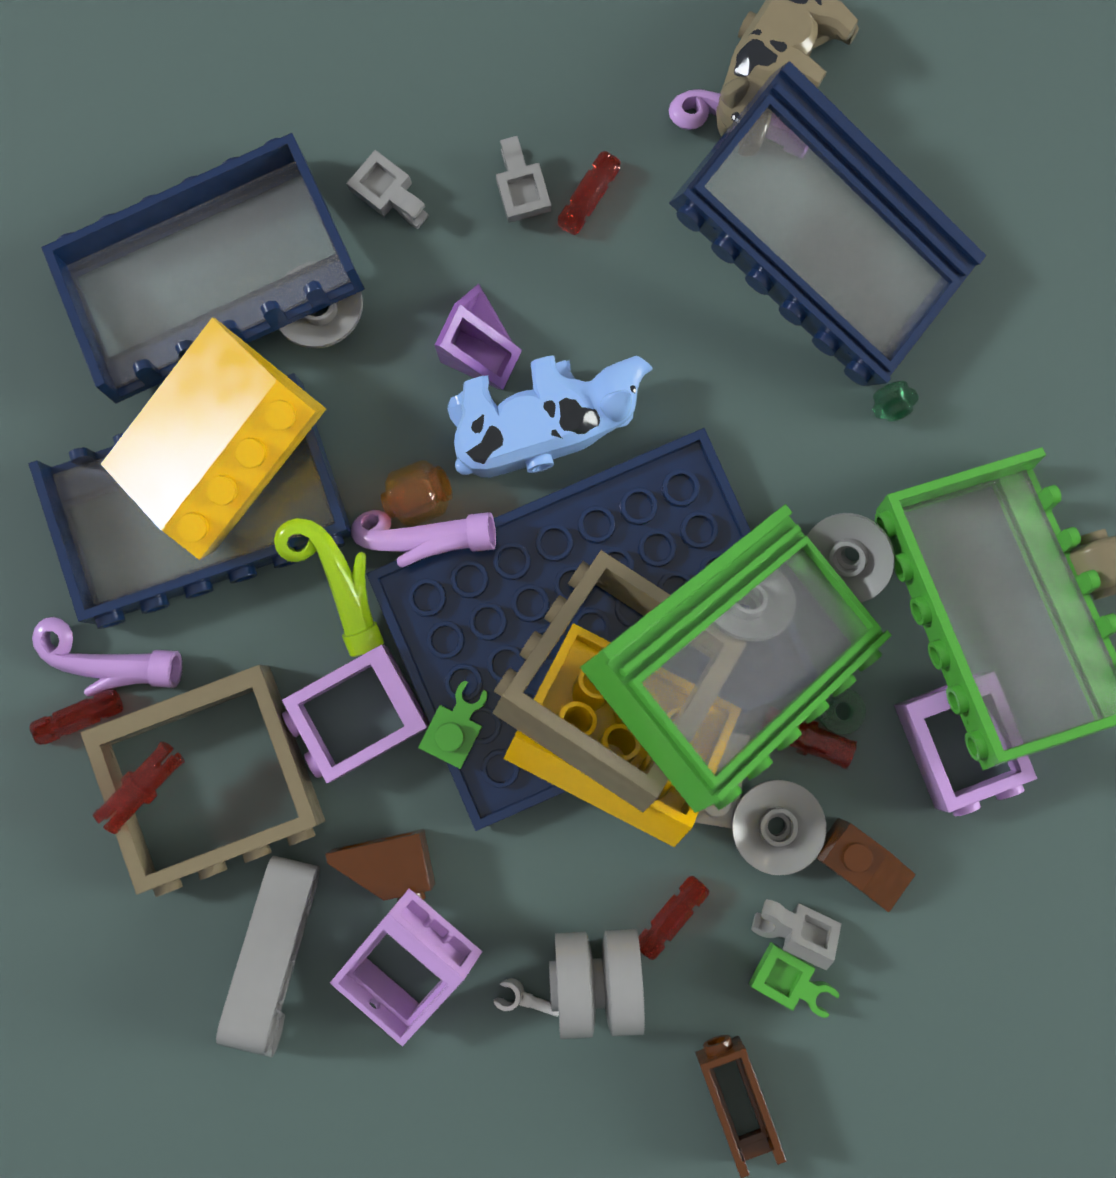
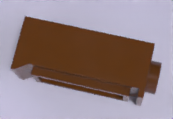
[695,1035,787,1178]

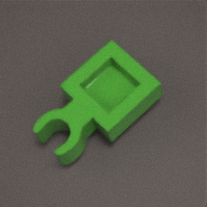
[418,681,488,769]
[749,942,840,1018]

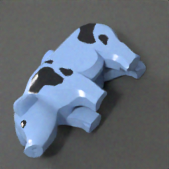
[447,356,653,478]

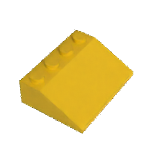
[101,317,326,560]
[503,623,741,847]

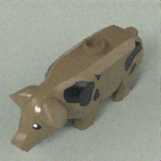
[716,0,859,157]

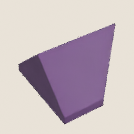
[435,284,522,390]

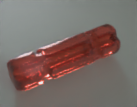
[558,151,621,235]
[29,689,123,745]
[638,876,710,960]

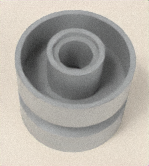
[549,929,645,1039]

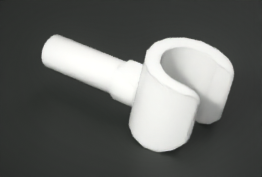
[494,978,559,1017]

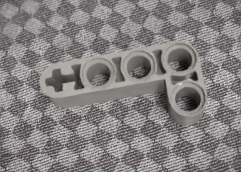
[216,856,320,1058]

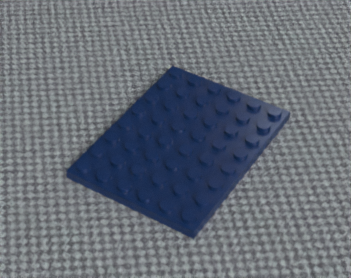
[366,428,817,831]

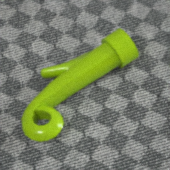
[274,518,384,657]

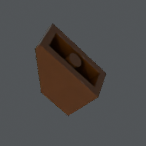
[816,818,916,912]
[325,829,435,902]

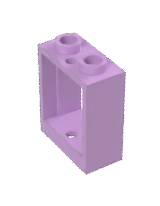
[282,644,430,783]
[894,672,1037,816]
[330,889,482,1047]

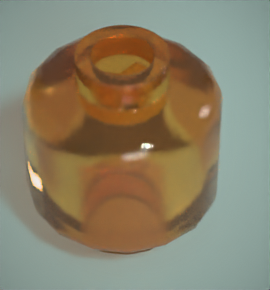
[381,460,453,527]

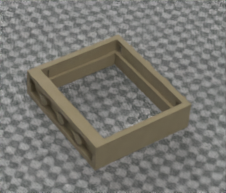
[493,550,746,812]
[80,665,326,897]

